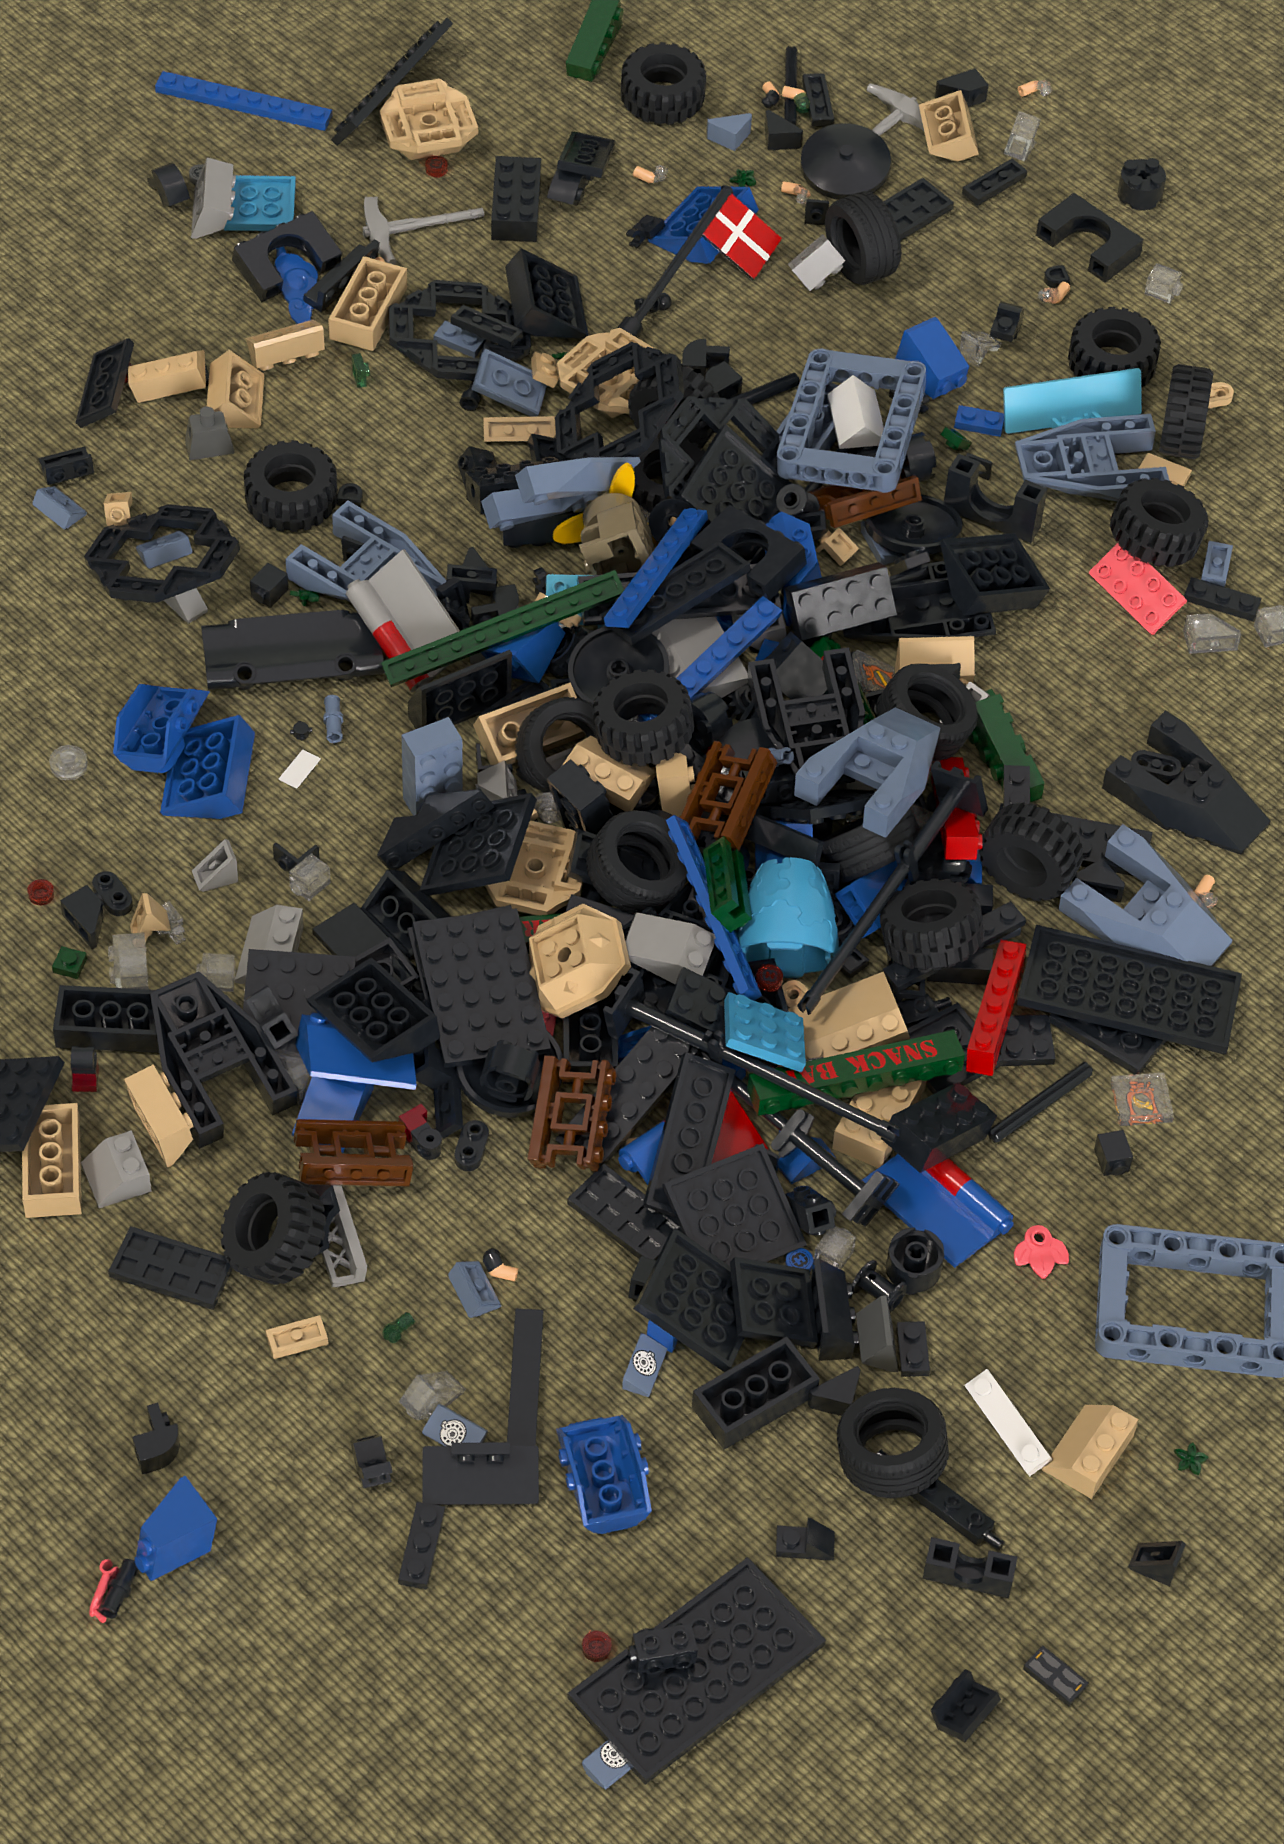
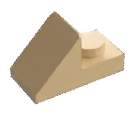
[130,893,171,947]

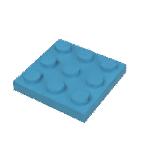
[224,175,296,231]
[724,992,806,1073]

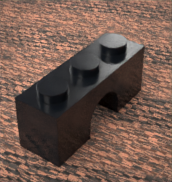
[922,1537,1018,1598]

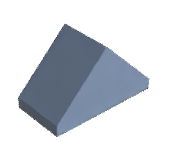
[706,113,752,151]

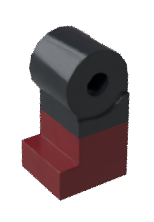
[71,1046,99,1092]
[399,1103,442,1160]

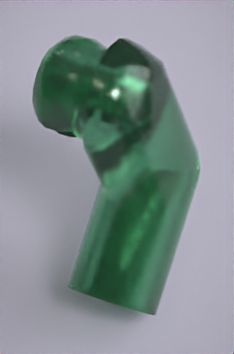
[382,1312,415,1343]

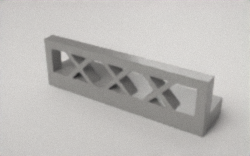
[322,1185,367,1288]

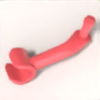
[89,1559,119,1623]

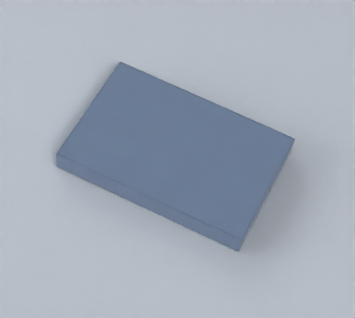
[472,349,547,417]

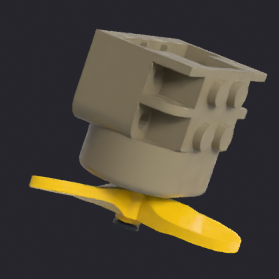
[553,463,659,575]

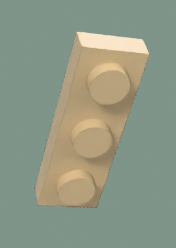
[483,416,556,442]

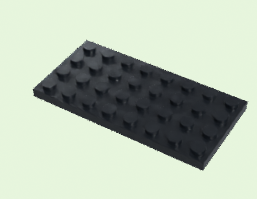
[1017,925,1242,1055]
[567,1557,826,1785]

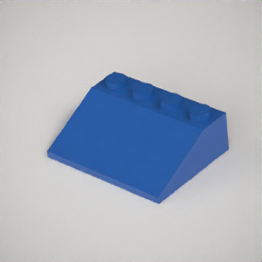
[647,186,759,264]
[160,715,255,819]
[295,1013,417,1090]

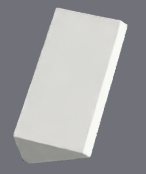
[827,375,884,449]

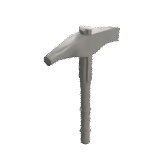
[866,83,924,136]
[363,197,484,265]

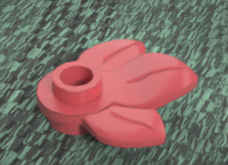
[1014,1225,1069,1279]

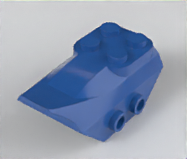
[765,511,822,626]
[113,684,210,773]
[556,1415,652,1534]

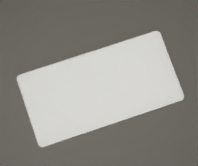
[279,750,321,788]

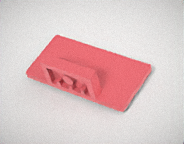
[1089,542,1187,635]

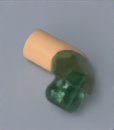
[782,86,810,114]

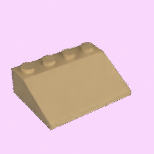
[788,972,910,1061]

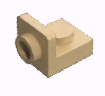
[104,492,133,526]
[815,527,859,566]

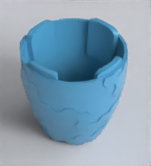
[735,857,839,978]

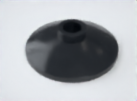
[649,499,692,543]

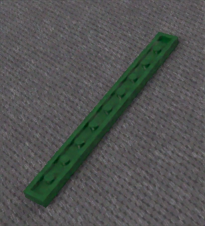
[381,570,624,688]

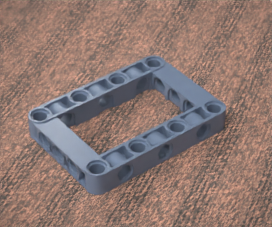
[777,349,926,493]
[1095,1224,1284,1378]

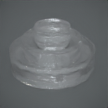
[49,745,88,780]
[534,792,560,823]

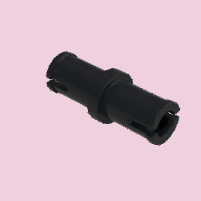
[99,1558,139,1619]

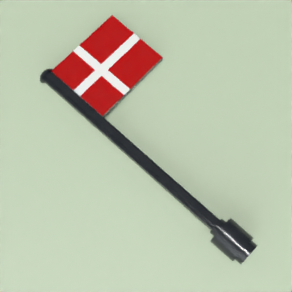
[616,185,782,338]

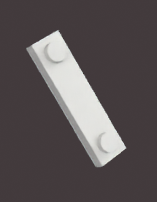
[964,1369,1053,1477]

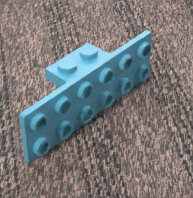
[1003,368,1142,434]

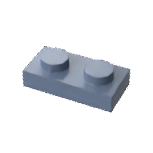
[434,321,485,358]
[1201,541,1233,587]

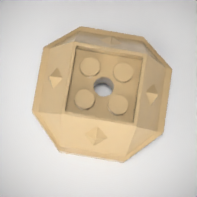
[380,79,478,160]
[557,328,655,418]
[485,821,584,915]
[529,904,631,1019]

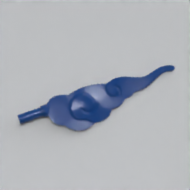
[275,247,318,324]

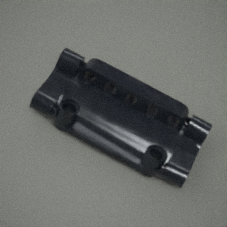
[201,610,384,690]

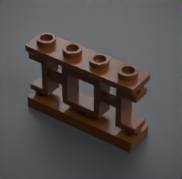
[808,474,922,528]
[679,741,778,851]
[528,1056,616,1171]
[293,1119,413,1186]

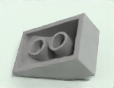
[625,913,716,984]

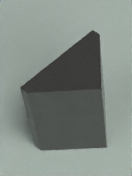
[856,1295,898,1372]

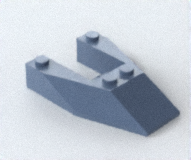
[1015,414,1170,501]
[481,457,641,531]
[286,500,446,602]
[794,707,940,838]
[1059,824,1233,966]

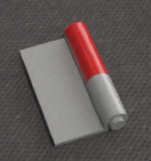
[346,549,460,692]

